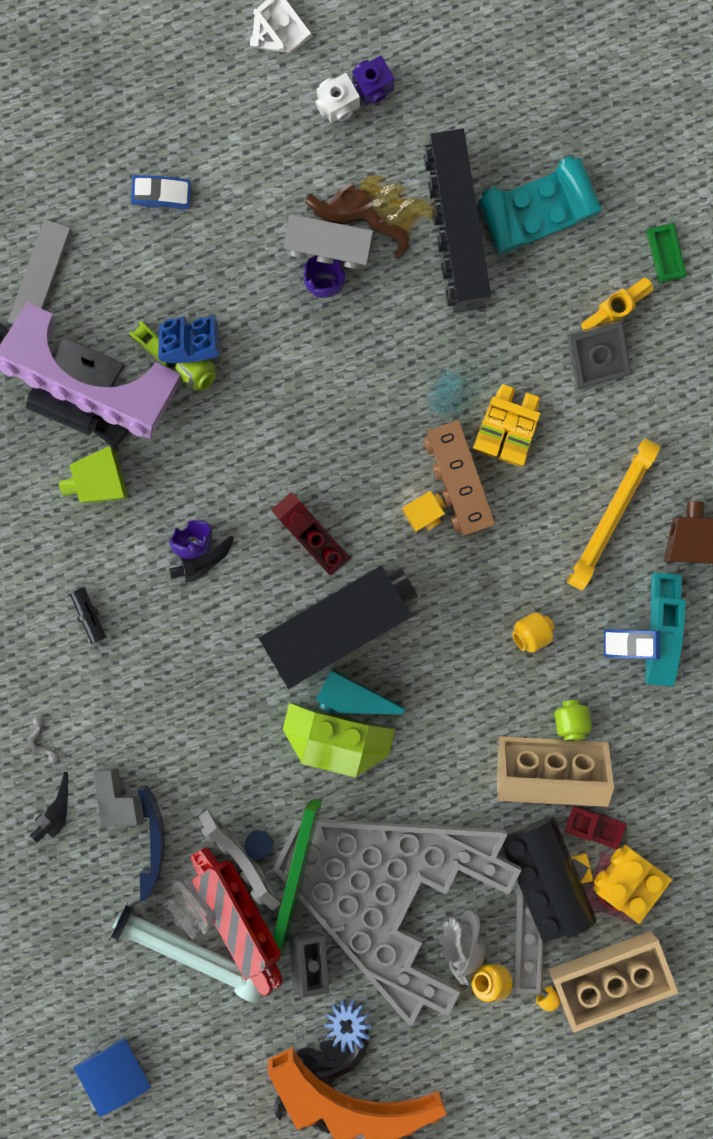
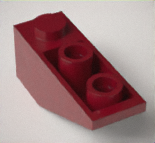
[271,492,350,576]

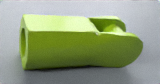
[129,321,170,367]

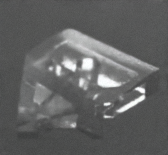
[164,874,216,939]

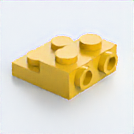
[593,844,672,924]

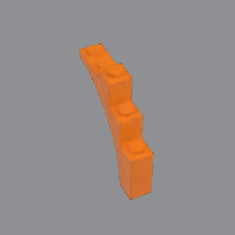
[267,1047,447,1139]

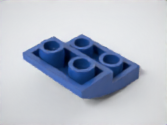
[158,315,219,363]
[73,1037,151,1117]

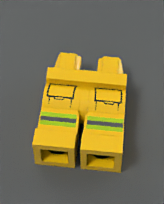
[471,384,540,467]

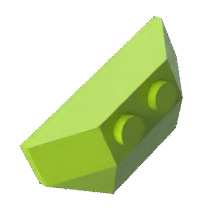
[283,703,395,777]

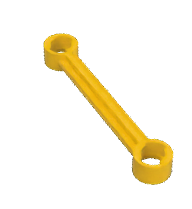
[566,438,661,591]

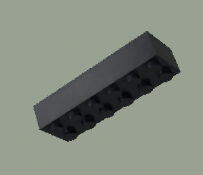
[423,128,491,313]

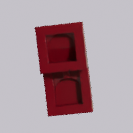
[564,805,627,850]

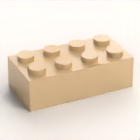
[548,931,678,1033]

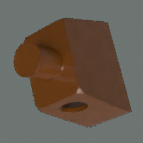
[664,501,713,564]

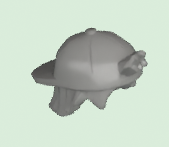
[439,910,486,985]

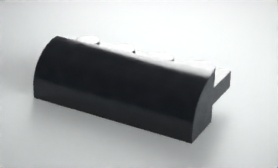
[502,816,597,943]

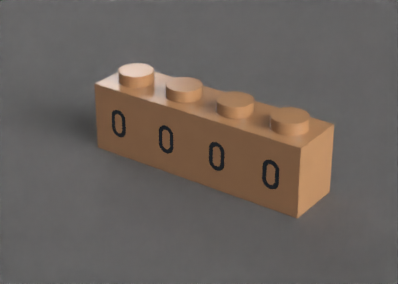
[423,420,495,536]

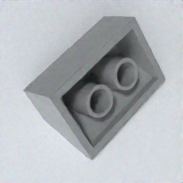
[283,214,375,270]

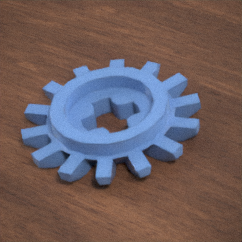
[325,1000,372,1052]

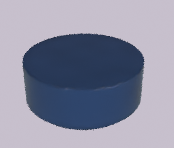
[245,830,273,859]

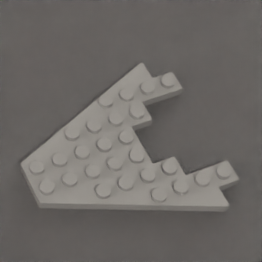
[273,818,521,1026]

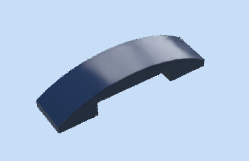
[138,786,165,901]

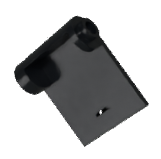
[26,337,124,436]

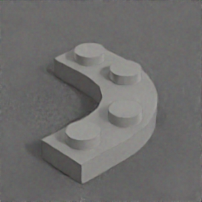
[199,810,281,911]

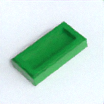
[646,223,687,284]

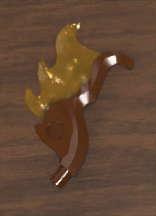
[305,175,431,259]

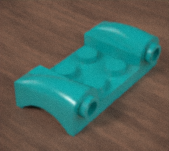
[477,155,602,257]

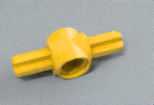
[581,278,654,330]

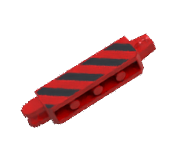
[190,847,283,996]

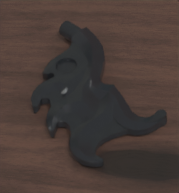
[274,1029,369,1133]

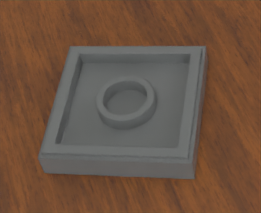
[567,320,632,389]

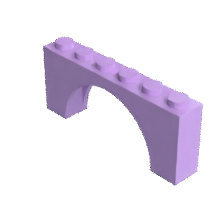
[0,302,181,439]

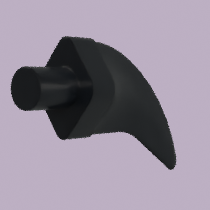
[169,536,234,583]
[29,772,68,843]

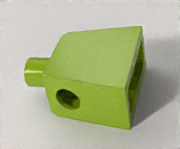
[59,446,129,504]

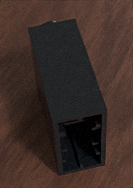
[258,565,418,689]

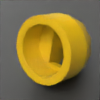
[536,986,560,1011]

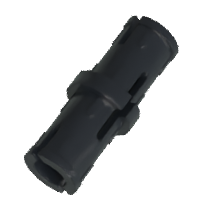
[69,587,107,644]

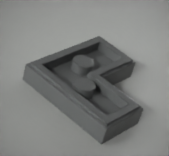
[93,768,144,826]

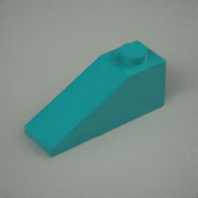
[316,669,405,714]

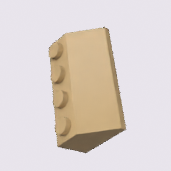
[497,736,614,807]

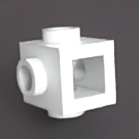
[315,73,360,123]

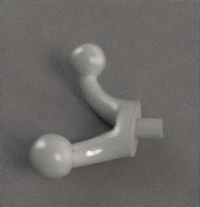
[23,716,59,763]

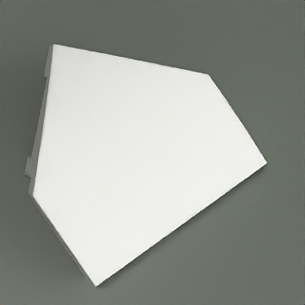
[250,0,313,53]

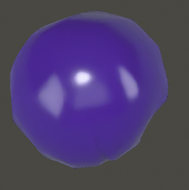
[304,255,345,298]
[169,520,212,559]

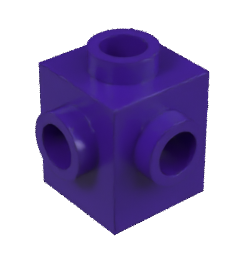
[352,55,395,106]

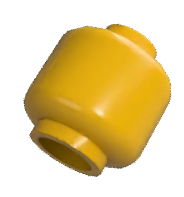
[512,612,555,653]
[471,964,513,1002]

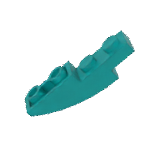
[645,572,686,687]

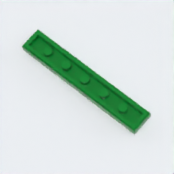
[273,799,322,962]

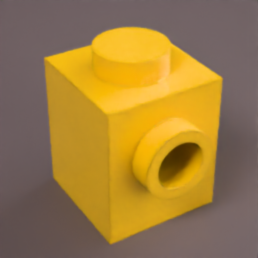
[401,491,446,532]

